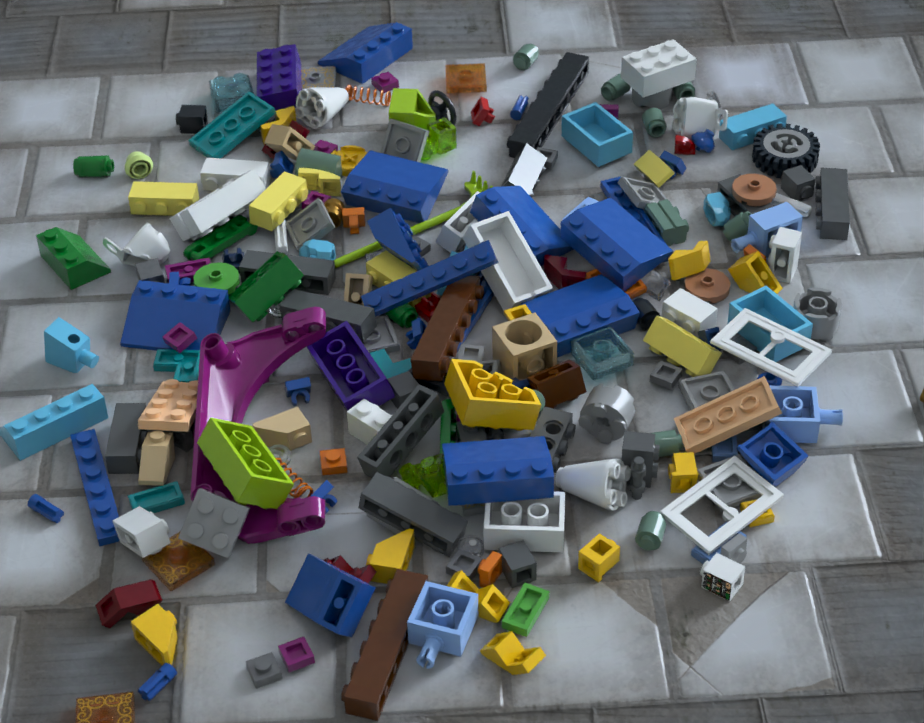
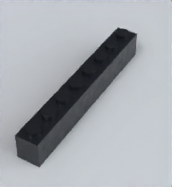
[507,52,589,158]

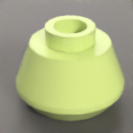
[124,151,153,179]

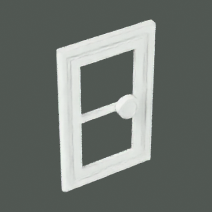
[710,308,832,387]
[659,456,784,555]

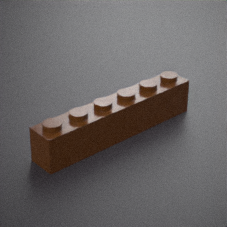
[410,275,484,381]
[341,569,429,721]

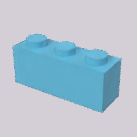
[719,103,787,150]

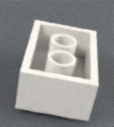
[621,39,697,98]
[483,492,565,553]

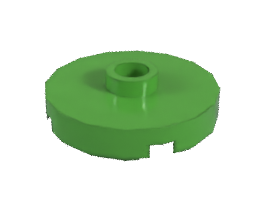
[193,262,240,295]

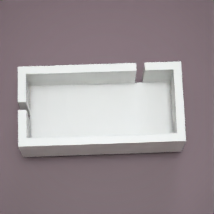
[169,169,266,241]
[463,211,553,311]

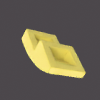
[634,150,675,188]
[298,168,342,196]

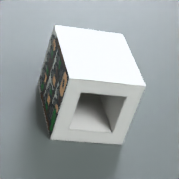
[700,553,745,601]

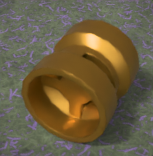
[324,198,345,229]

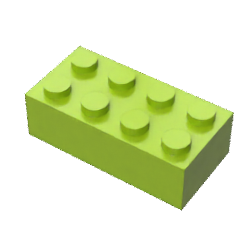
[197,417,294,509]

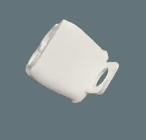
[672,97,728,138]
[103,223,170,267]

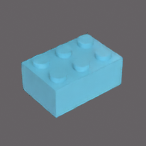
[561,102,633,167]
[727,286,813,362]

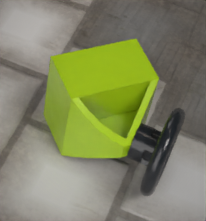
[389,88,457,131]

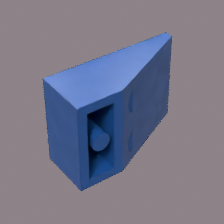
[367,208,429,271]
[285,553,376,637]

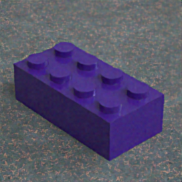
[257,44,302,111]
[307,321,395,411]

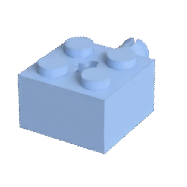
[731,202,803,261]
[765,385,843,443]
[407,581,479,669]

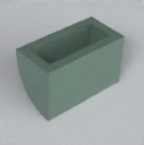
[295,148,342,179]

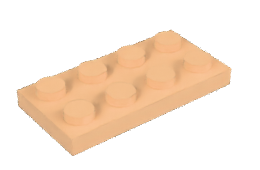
[674,376,782,454]
[138,379,198,432]

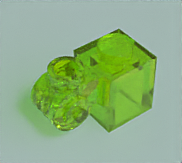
[421,118,457,161]
[399,453,447,498]

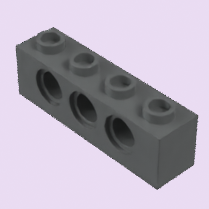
[357,384,444,478]
[530,407,576,473]

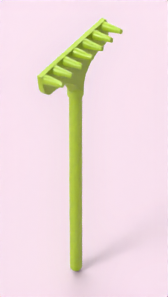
[334,171,493,268]

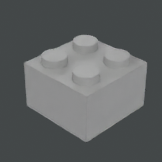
[178,488,250,558]

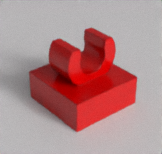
[471,97,495,126]
[415,292,440,323]

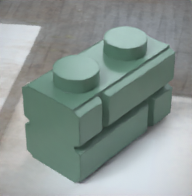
[644,199,689,246]

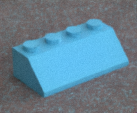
[0,384,109,461]

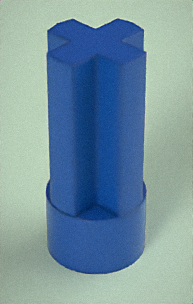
[510,95,529,120]
[27,494,64,523]
[138,663,177,701]

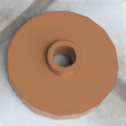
[732,173,777,206]
[684,268,731,304]

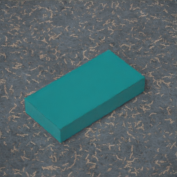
[128,481,185,514]

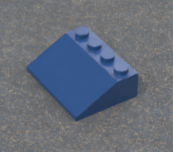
[318,22,413,84]
[341,150,449,223]
[470,186,574,266]
[560,198,673,292]
[521,274,640,358]
[120,280,231,351]
[442,436,554,506]

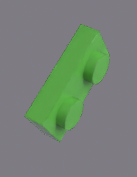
[502,583,549,637]

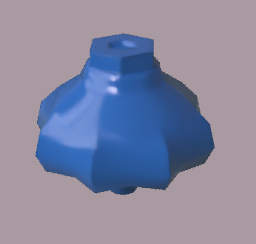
[691,129,715,153]

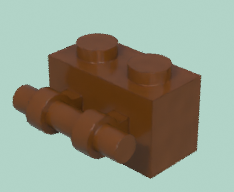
[527,359,587,409]

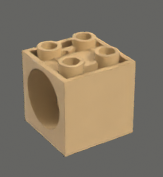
[492,312,557,381]

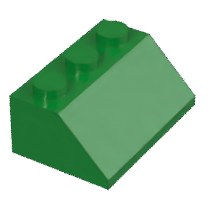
[36,227,111,290]
[229,251,304,322]

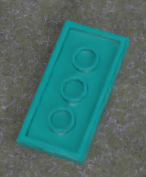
[188,91,276,159]

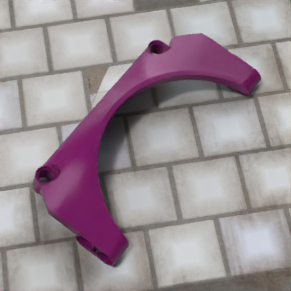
[190,307,326,544]

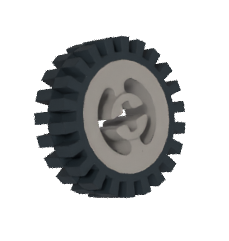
[752,124,820,179]

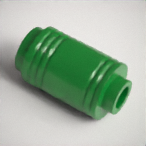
[73,155,114,177]
[383,303,418,328]

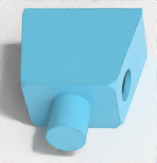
[44,317,99,373]

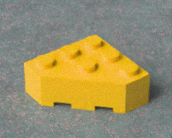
[444,359,541,431]

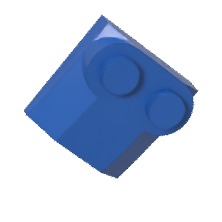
[736,422,809,487]

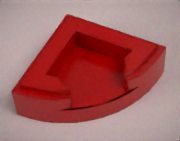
[674,135,696,155]

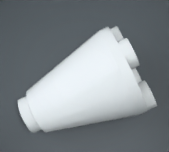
[295,87,349,129]
[555,458,631,511]

